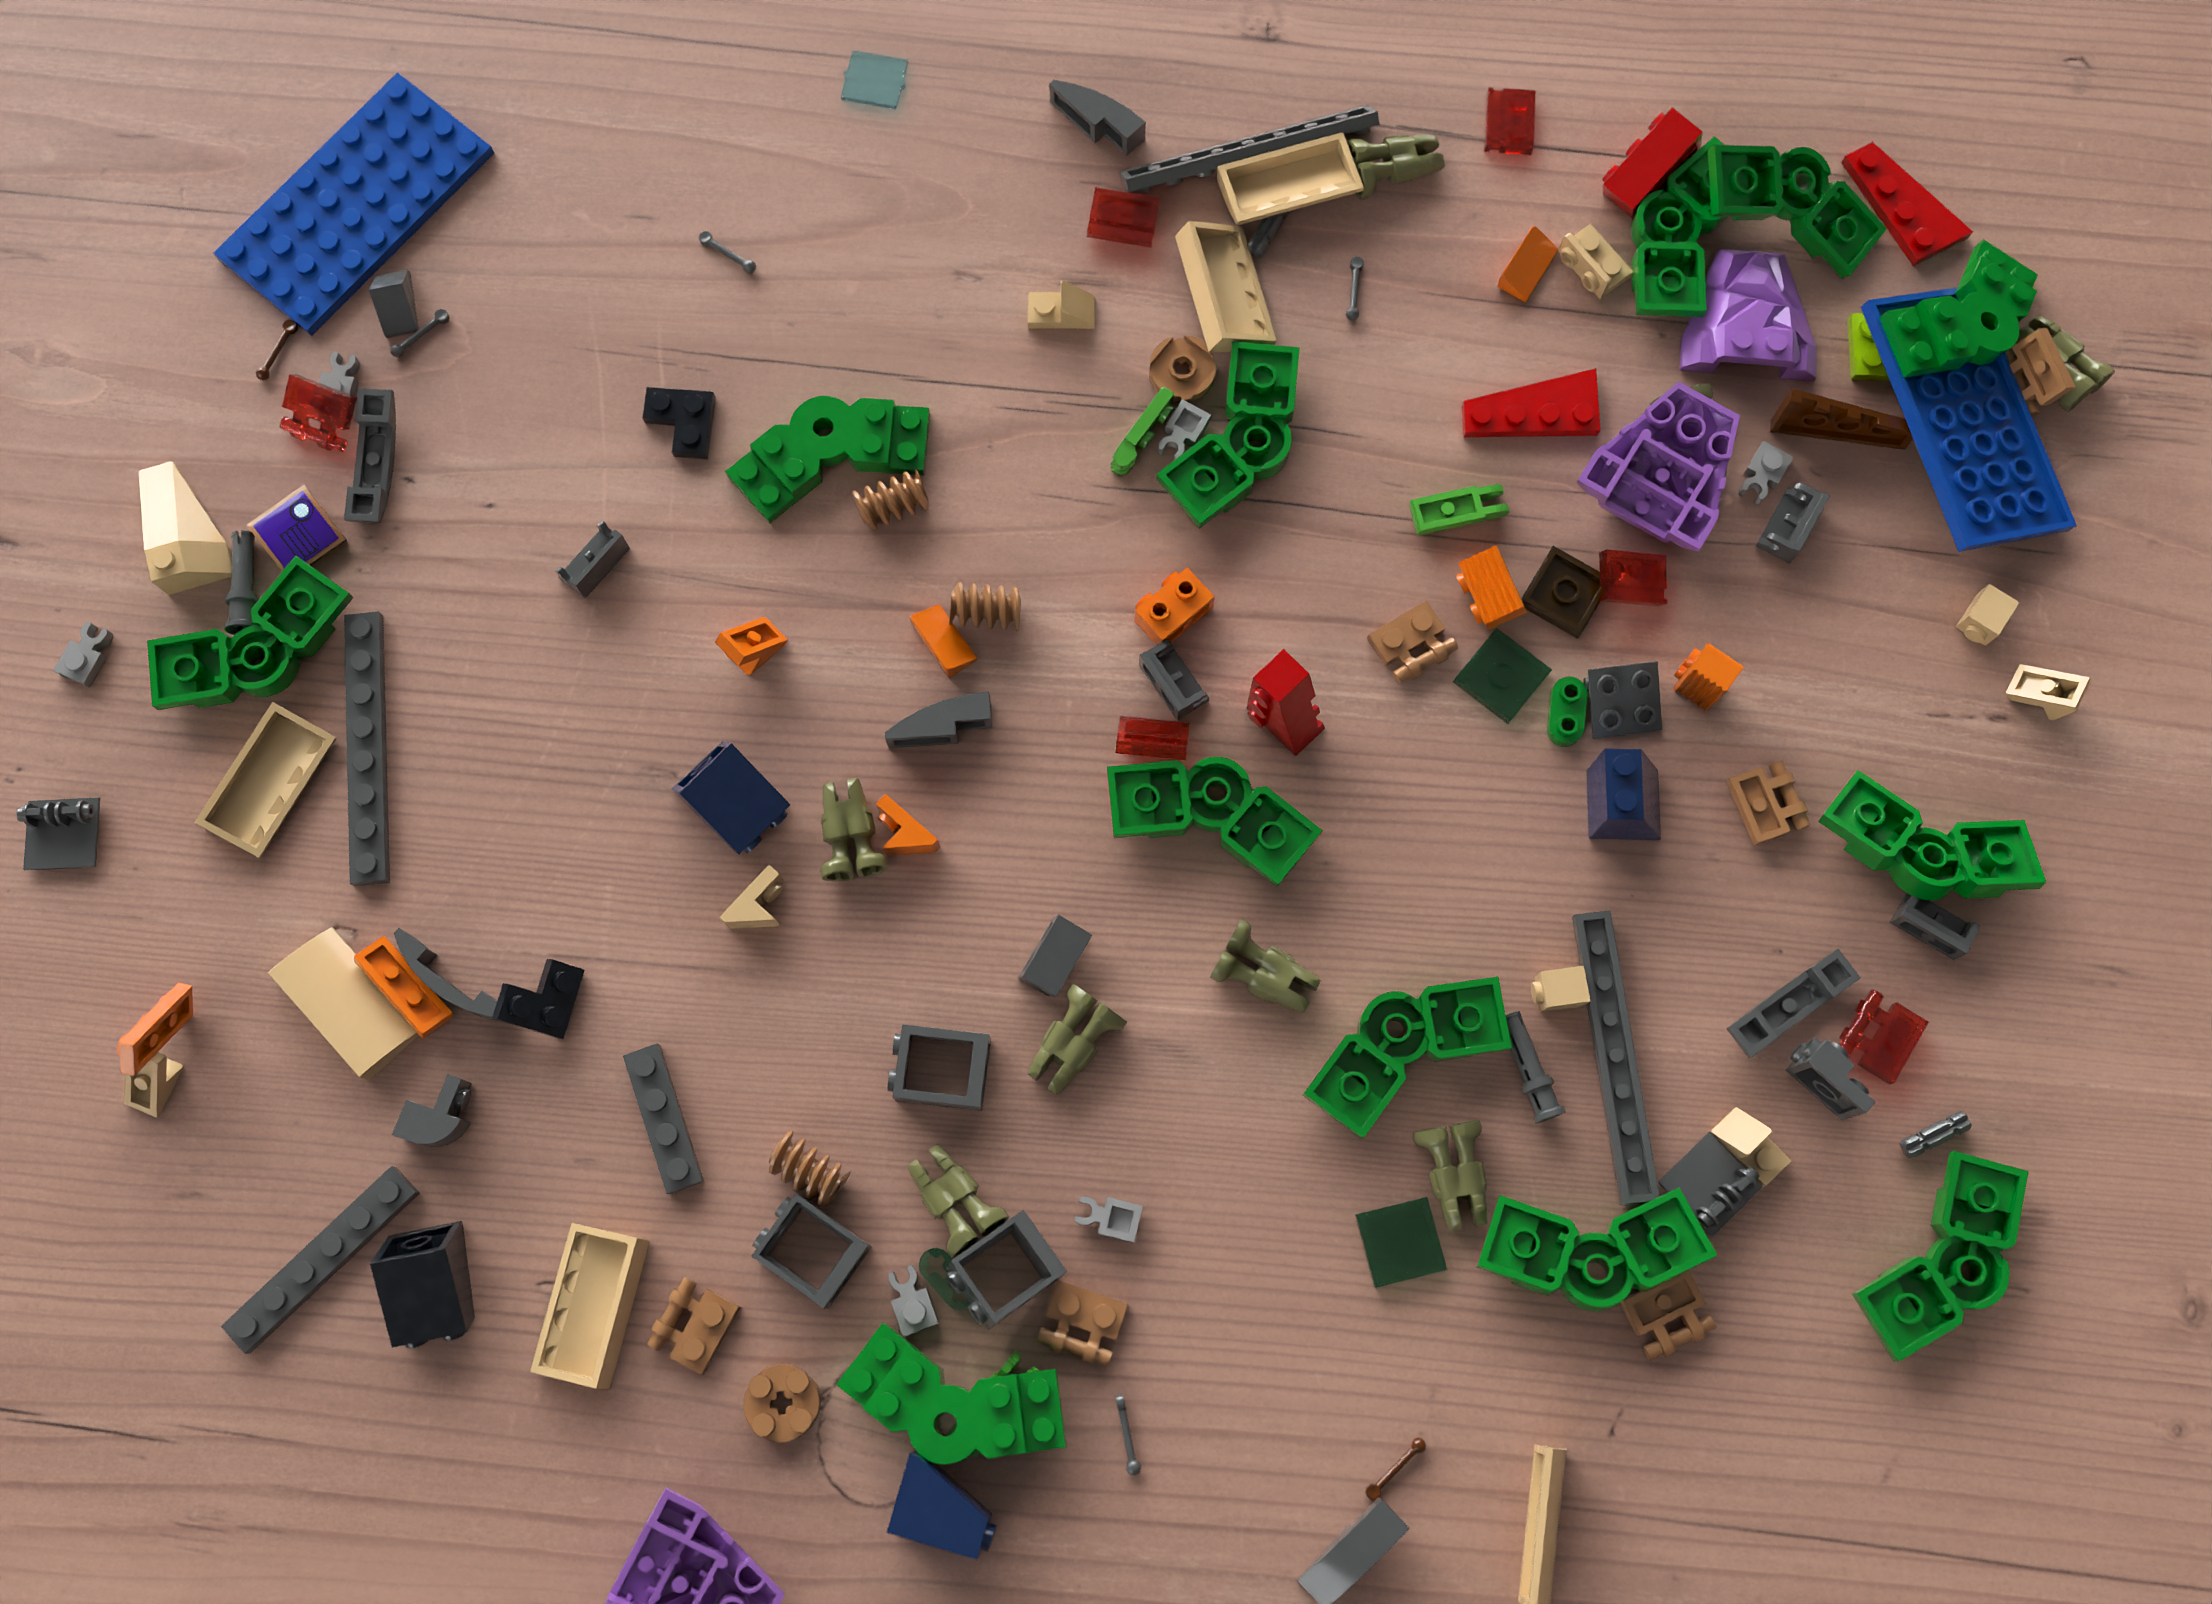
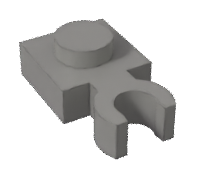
[312,351,360,413]
[1158,399,1212,460]
[1739,441,1794,505]
[53,622,113,687]
[1074,1196,1143,1243]
[888,1265,939,1337]

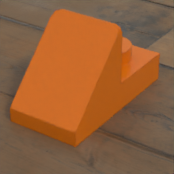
[715,616,788,675]
[876,794,940,856]

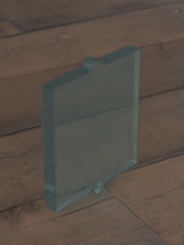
[841,50,908,110]

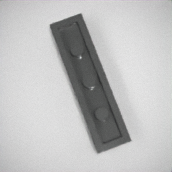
[623,1043,704,1195]

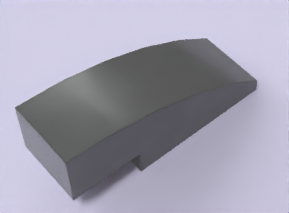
[1049,80,1146,156]
[885,692,992,748]
[1297,1497,1410,1604]

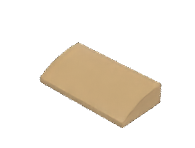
[1217,132,1364,225]
[1175,221,1277,352]
[194,702,336,858]
[268,927,419,1080]
[530,1223,650,1390]
[1518,1444,1567,1604]

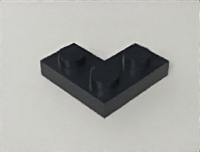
[642,387,716,459]
[492,959,585,1039]

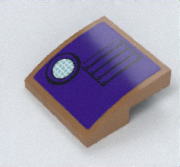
[247,485,347,571]

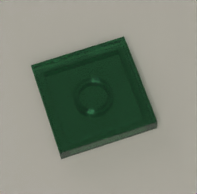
[1453,628,1552,724]
[1355,1197,1447,1288]

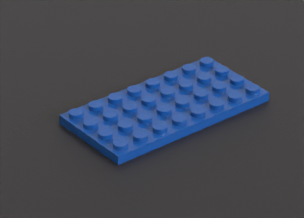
[213,72,494,336]
[1861,288,2077,552]

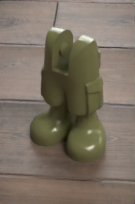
[1347,134,1445,199]
[2016,316,2115,412]
[820,778,887,882]
[1210,919,1321,1012]
[1028,984,1127,1095]
[1413,1120,1487,1231]
[908,1144,1009,1259]

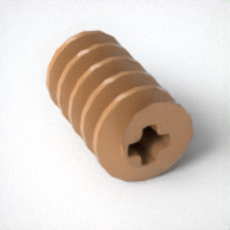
[852,469,928,530]
[949,582,1021,631]
[769,1130,851,1208]

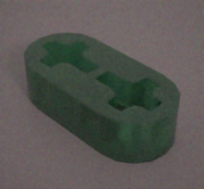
[919,1248,977,1310]

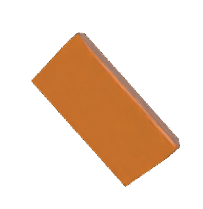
[1497,225,1559,303]
[909,604,978,678]

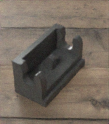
[1756,483,1830,564]
[556,520,630,599]
[1139,639,1210,721]
[1890,893,1980,960]
[1017,915,1092,997]

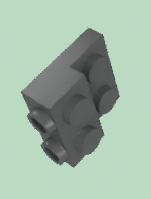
[1785,1037,1875,1120]

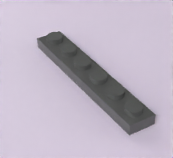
[221,1166,420,1354]

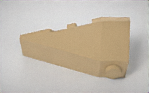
[139,462,232,595]

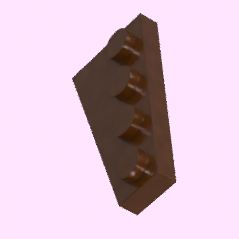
[1770,388,1913,450]

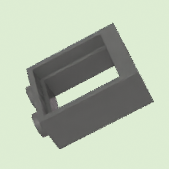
[887,1024,991,1111]
[752,1194,872,1309]
[946,1210,1067,1330]

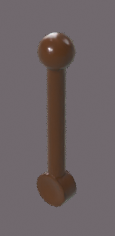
[256,319,298,380]
[1365,1438,1426,1500]

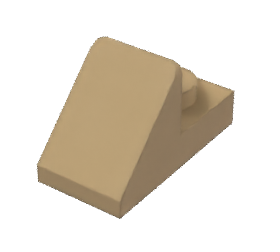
[1028,281,1095,329]
[2006,664,2091,721]
[719,865,784,929]
[124,1052,183,1117]
[1710,1107,1791,1187]

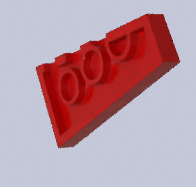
[1841,142,1973,267]
[1462,368,1601,438]

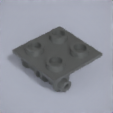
[1583,661,1662,739]
[17,797,100,870]
[1658,1132,1763,1237]

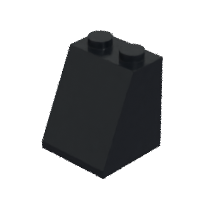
[370,1221,475,1348]

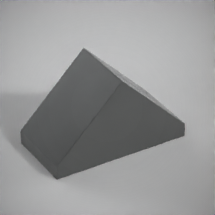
[369,270,419,338]

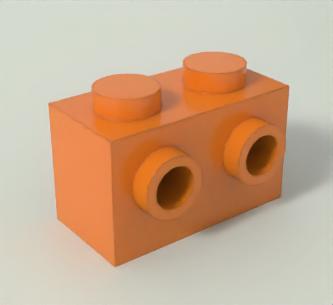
[1135,567,1215,645]

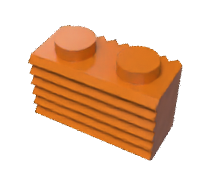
[1456,545,1527,630]
[1673,643,1744,711]

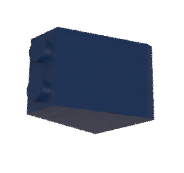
[672,741,790,854]
[1586,748,1661,840]
[887,1450,996,1560]

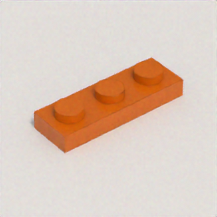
[354,936,453,1039]
[116,983,193,1076]

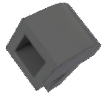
[392,1074,472,1147]

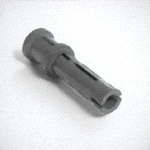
[225,530,259,635]
[1506,1011,1566,1124]

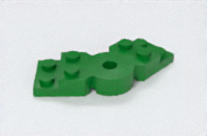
[1631,136,1728,317]
[1707,145,1887,278]
[1879,239,2038,378]
[1156,341,1300,529]
[725,396,930,524]
[147,556,354,710]
[1107,757,1323,887]
[1818,770,2046,900]
[1302,976,1512,1139]
[1852,1151,2029,1362]
[1476,1187,1717,1312]
[836,1322,1067,1465]

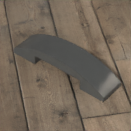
[344,388,396,523]
[394,927,498,1021]
[1726,949,1861,1058]

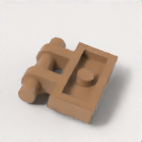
[2006,328,2076,417]
[1367,600,1458,684]
[1726,761,1810,846]
[1620,1271,1717,1360]
[647,1277,741,1375]
[1037,1280,1128,1366]

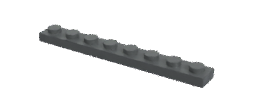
[1120,105,1380,194]
[344,611,390,887]
[1572,911,1660,1205]

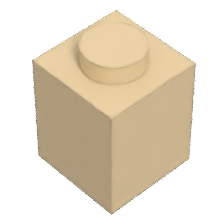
[1956,584,2020,646]
[1531,966,1590,1012]

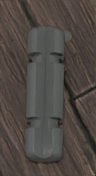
[1248,211,1289,258]
[1900,1112,1972,1158]

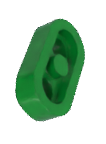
[1547,676,1587,747]

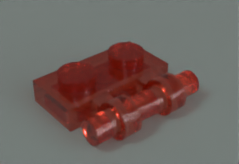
[280,374,357,452]
[1839,990,1929,1084]

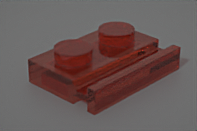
[1484,87,1536,155]
[1087,187,1160,248]
[1599,549,1667,607]
[1115,716,1190,760]

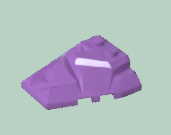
[1680,249,1817,381]
[1577,382,1740,552]
[604,1487,785,1604]

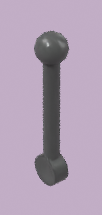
[699,231,756,273]
[1346,257,1364,321]
[390,309,449,358]
[1115,1394,1141,1475]

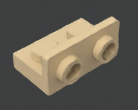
[1558,224,1633,299]

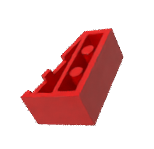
[1602,107,1703,219]
[1246,649,1325,756]

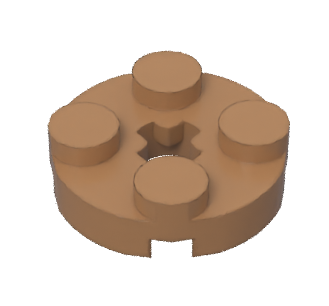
[1149,336,1216,404]
[743,1364,821,1442]

